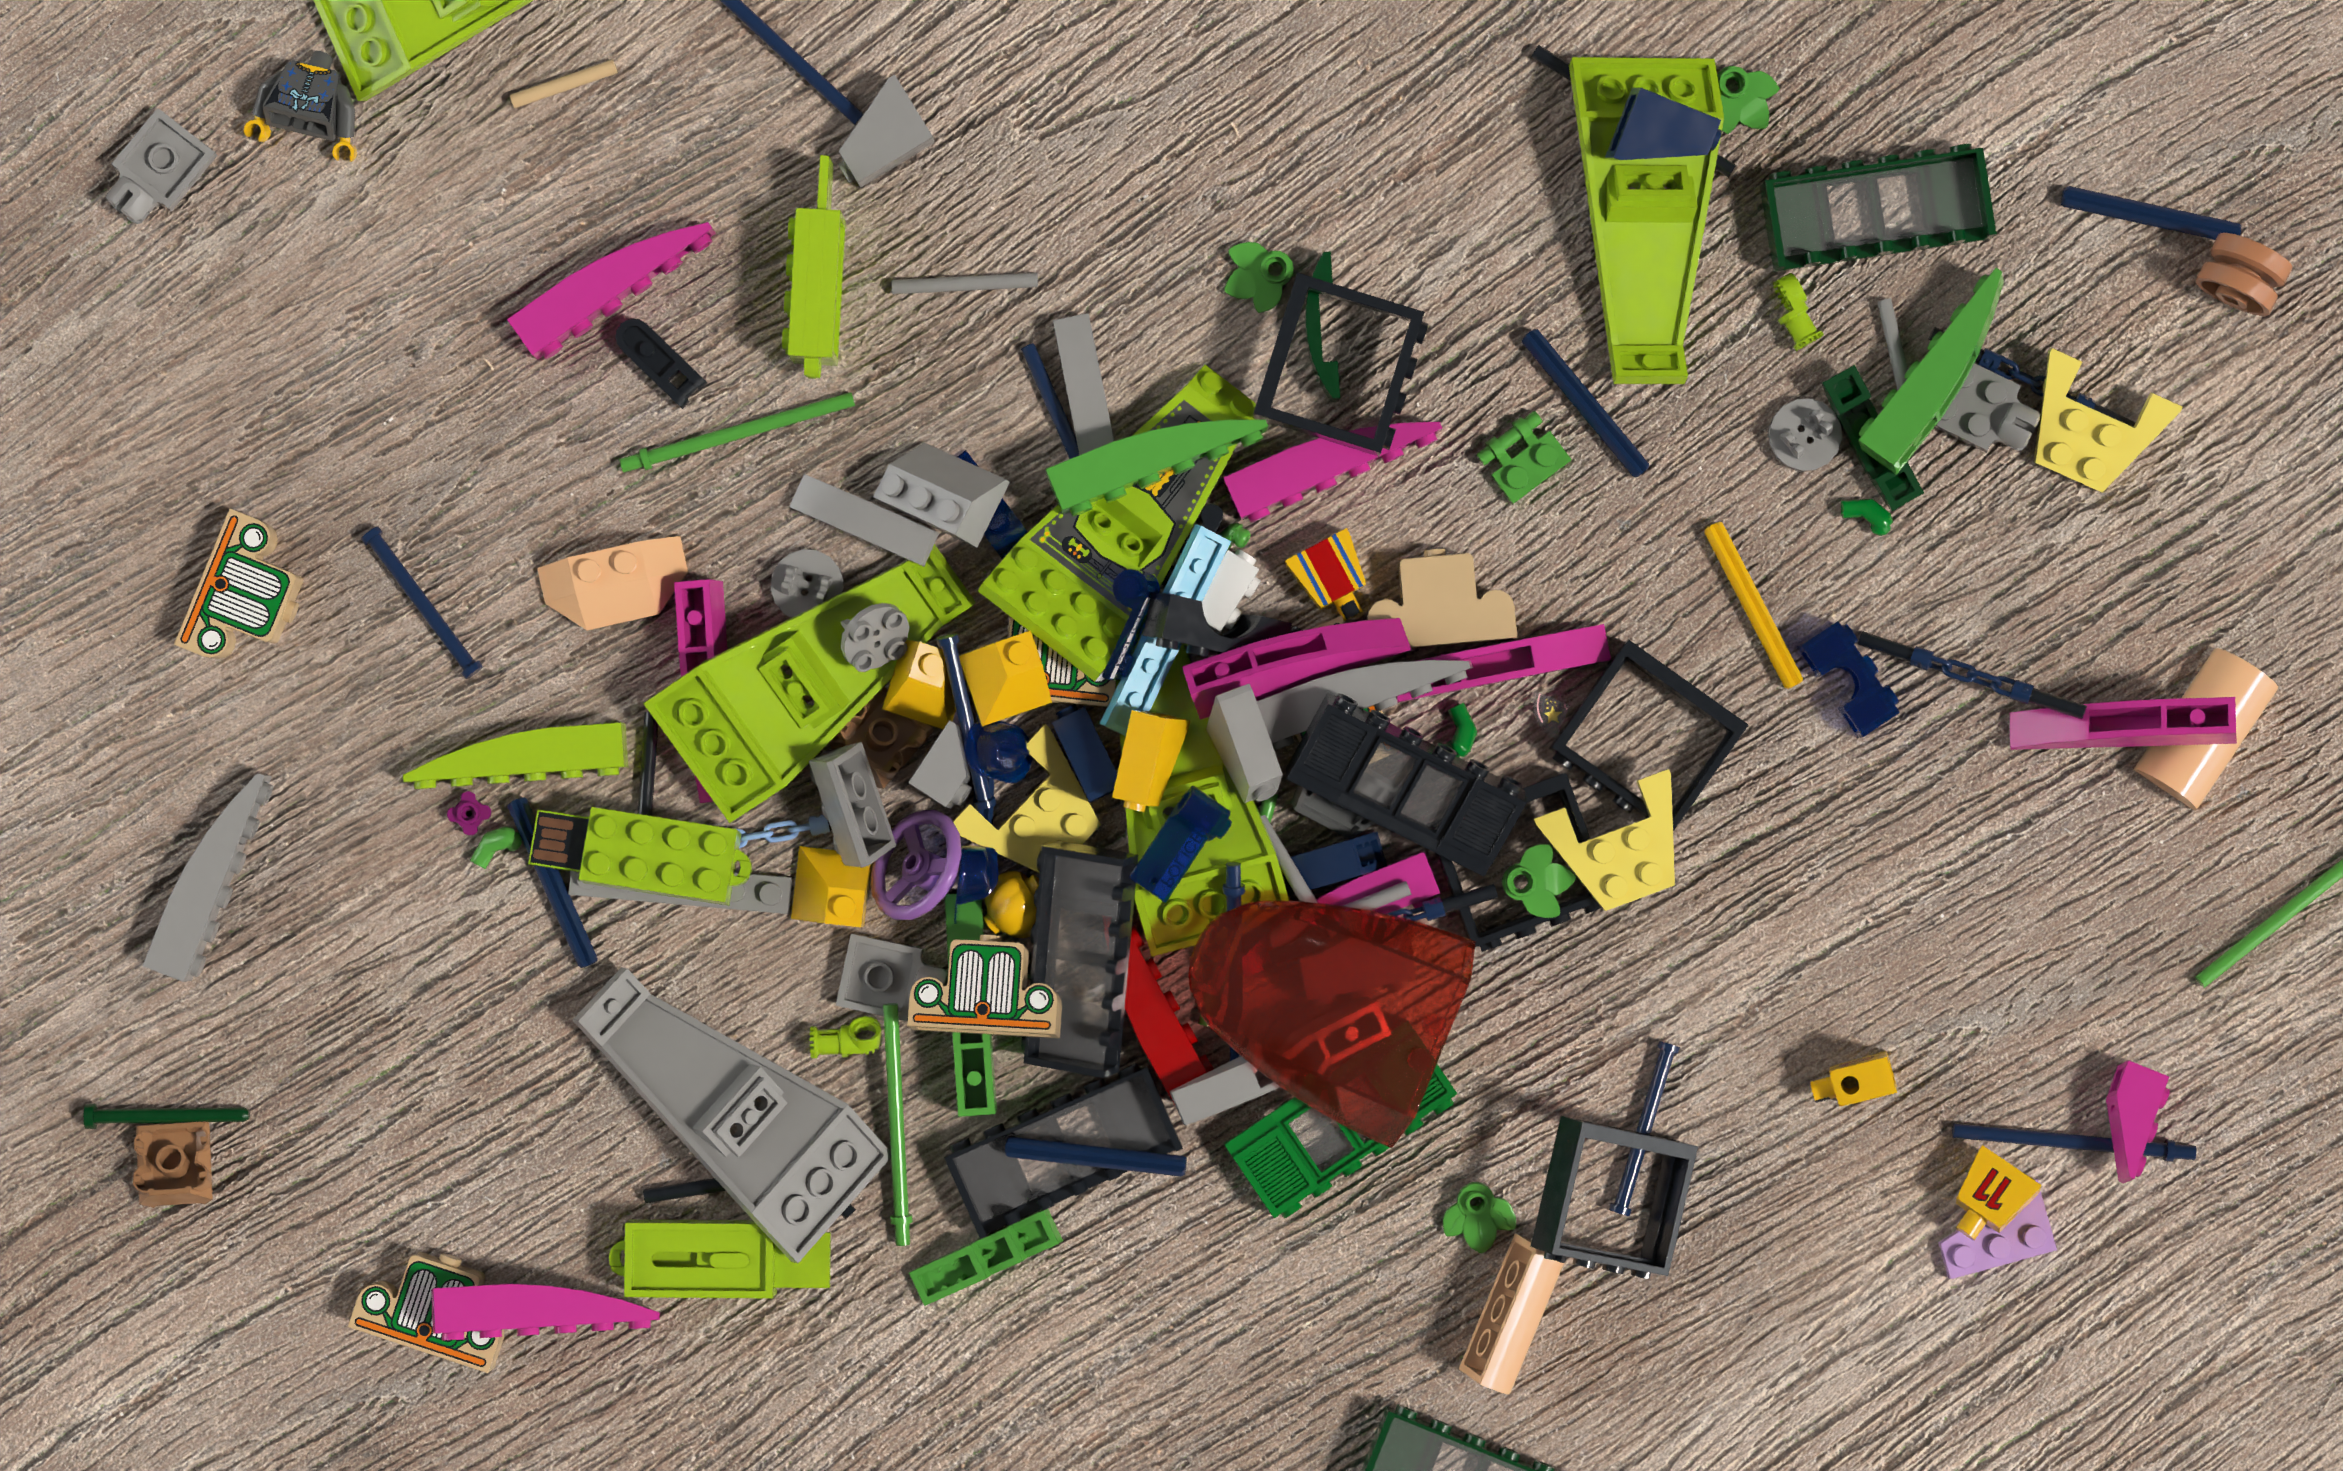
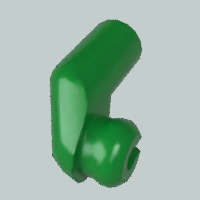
[1841,499,1893,536]
[1445,703,1477,757]

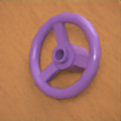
[870,810,962,920]

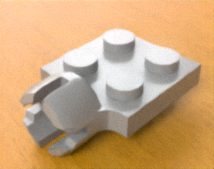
[106,108,217,224]
[1935,363,2040,453]
[835,933,948,1021]

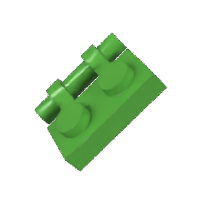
[1476,411,1572,505]

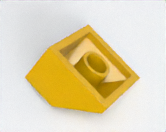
[959,630,1052,726]
[882,640,966,729]
[791,846,871,928]

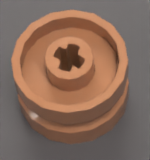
[2196,232,2292,316]

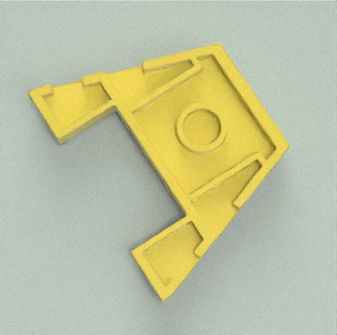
[2034,347,2183,493]
[953,724,1101,874]
[1533,769,1675,911]

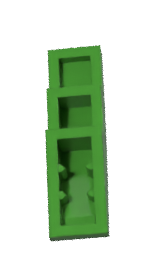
[909,1209,1063,1306]

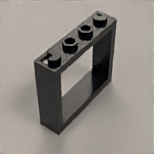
[1253,273,1428,457]
[1549,640,1749,831]
[1426,773,1601,952]
[1530,1116,1698,1279]

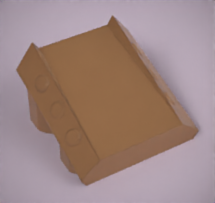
[829,687,934,789]
[133,1121,213,1208]

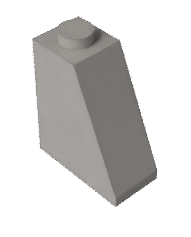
[838,75,935,188]
[1206,684,1283,803]

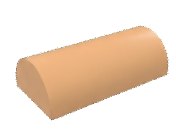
[2133,648,2278,811]
[1459,1234,1567,1394]

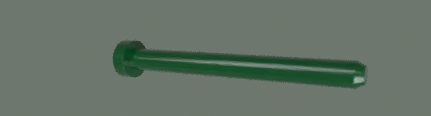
[83,1103,250,1129]

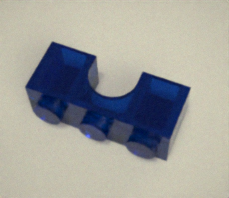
[1797,621,1900,738]

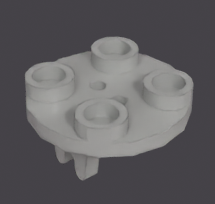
[1767,398,1842,472]
[771,549,844,618]
[841,603,909,672]

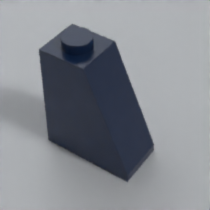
[1605,88,1722,160]
[1052,704,1117,802]
[1281,831,1387,896]

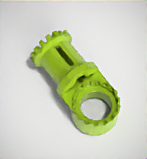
[1773,273,1824,351]
[810,1016,883,1059]

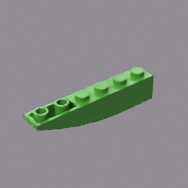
[1859,268,2004,475]
[1046,420,1268,517]
[945,892,997,1117]

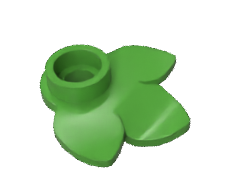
[1717,66,1780,134]
[1225,242,1294,313]
[1502,844,1576,918]
[1443,1182,1516,1253]

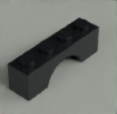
[1143,592,1292,657]

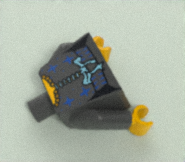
[244,51,357,162]

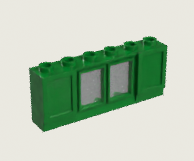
[1224,1019,1457,1219]

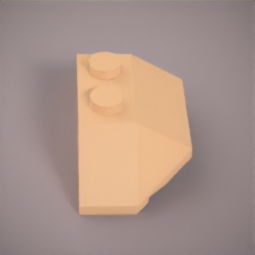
[537,536,689,631]

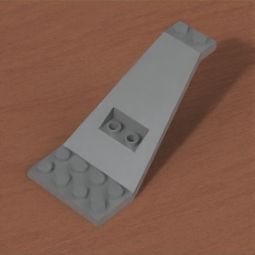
[572,967,891,1263]

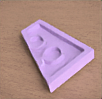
[1938,1178,2057,1279]

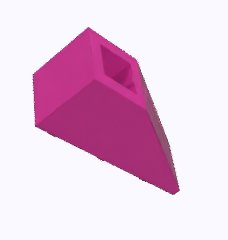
[2106,1060,2170,1184]

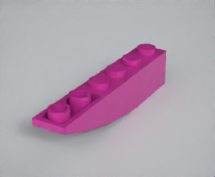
[507,222,716,359]
[1223,422,1442,523]
[674,579,727,803]
[1182,618,1411,720]
[1396,624,1611,703]
[2009,697,2237,750]
[1242,852,1440,978]
[431,1284,660,1341]

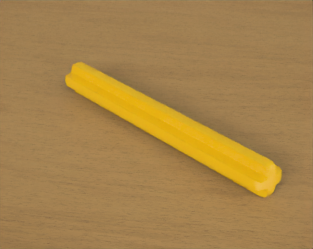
[1704,521,1803,689]

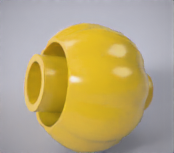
[983,871,1039,938]

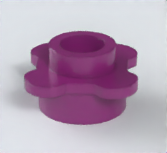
[447,791,492,835]

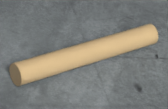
[510,59,618,108]

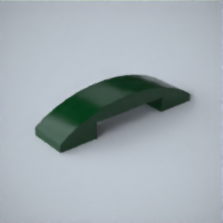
[1305,251,1340,402]
[1821,365,1924,511]

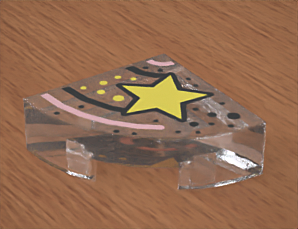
[1532,691,1570,739]

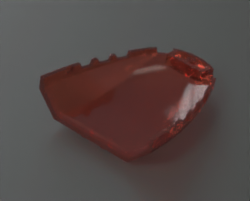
[1188,900,1476,1148]

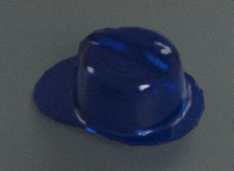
[964,721,1032,783]
[954,837,999,924]

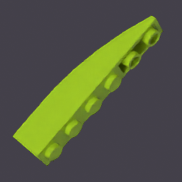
[403,722,629,789]

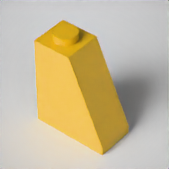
[1112,710,1191,812]

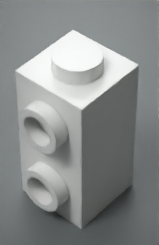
[1202,549,1261,633]

